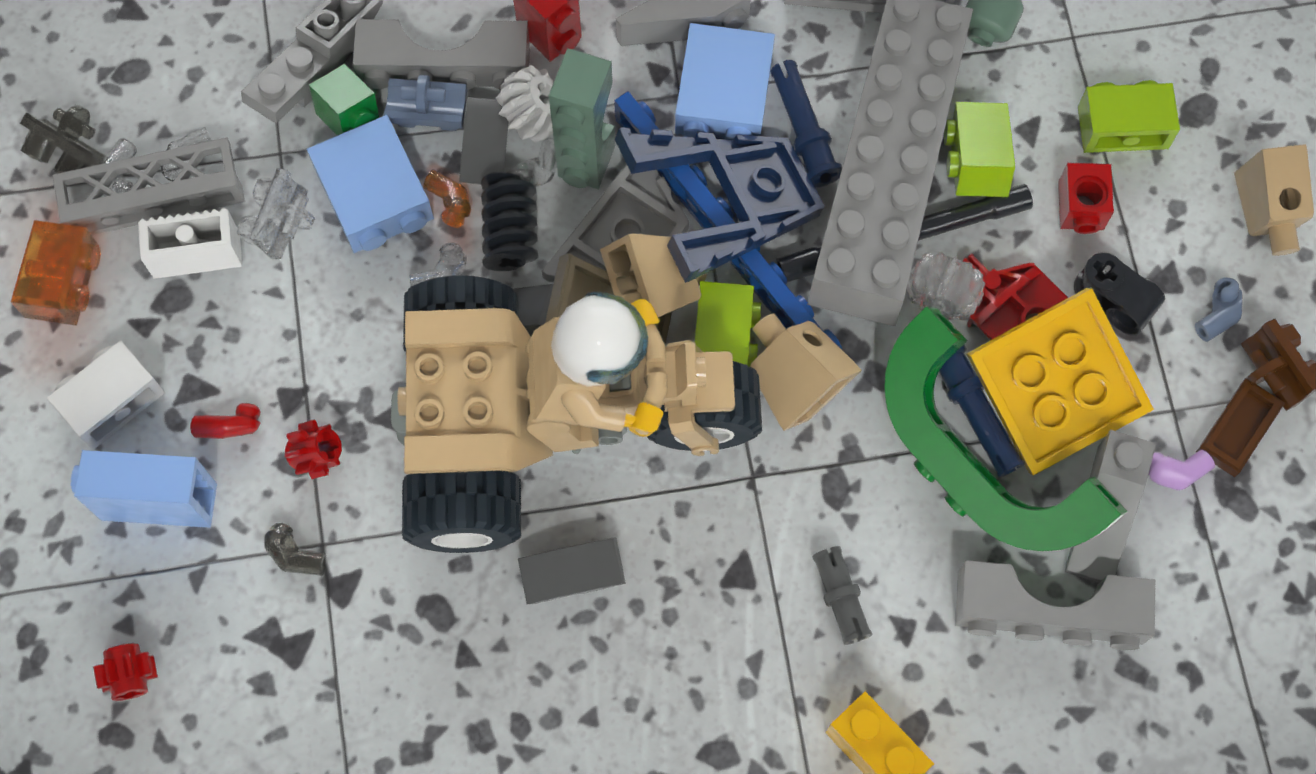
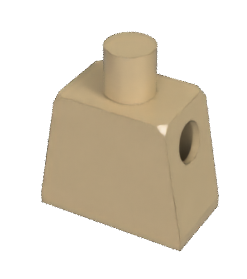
[1234,144,1314,256]
[600,233,707,318]
[750,313,862,431]

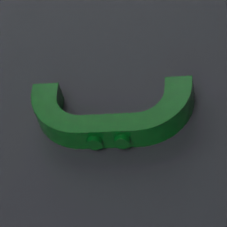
[885,306,1128,551]

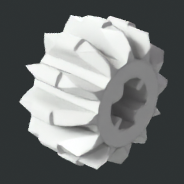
[496,65,554,143]

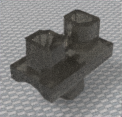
[20,105,109,174]

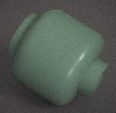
[965,0,1024,47]

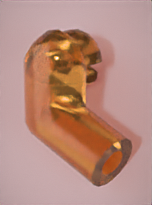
[423,169,472,228]

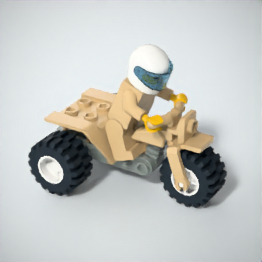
[391,275,762,553]

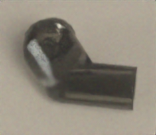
[264,523,326,576]

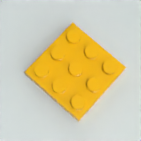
[966,288,1154,476]

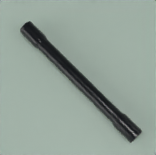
[776,184,1033,282]

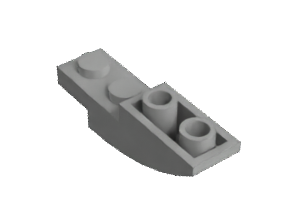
[241,0,383,124]

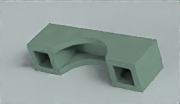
[549,48,615,190]

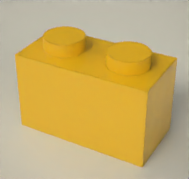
[825,691,934,774]

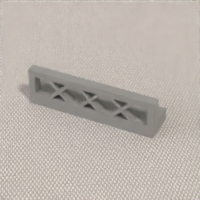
[52,137,245,239]

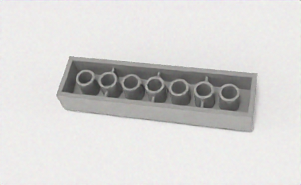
[807,0,973,326]

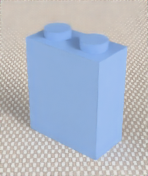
[675,23,775,140]
[307,115,434,253]
[71,450,217,528]

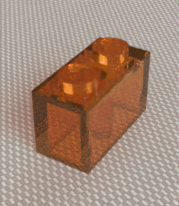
[11,220,101,326]

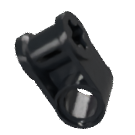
[1074,253,1165,336]

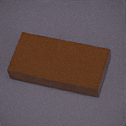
[1196,378,1285,477]

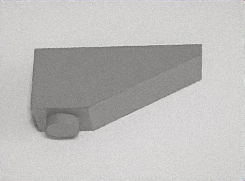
[616,0,751,46]
[1065,430,1156,583]

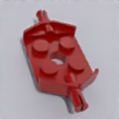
[959,253,1068,340]

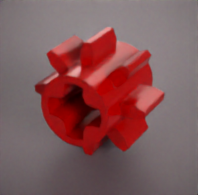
[285,419,342,479]
[93,643,158,701]

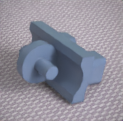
[384,75,467,131]

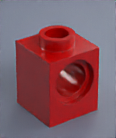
[1058,163,1114,234]

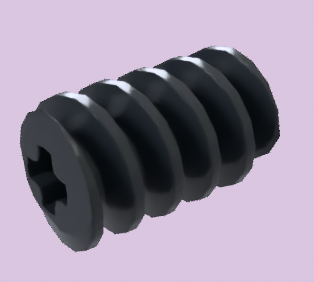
[481,172,538,271]

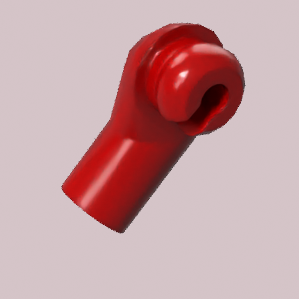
[190,403,261,439]

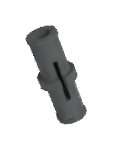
[812,546,872,645]

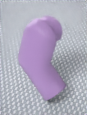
[1148,450,1215,490]

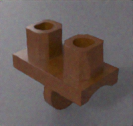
[1241,319,1316,411]

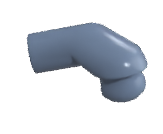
[1195,277,1243,342]

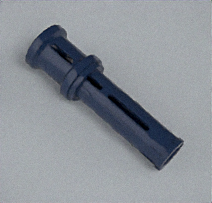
[770,60,843,188]
[939,345,1025,478]

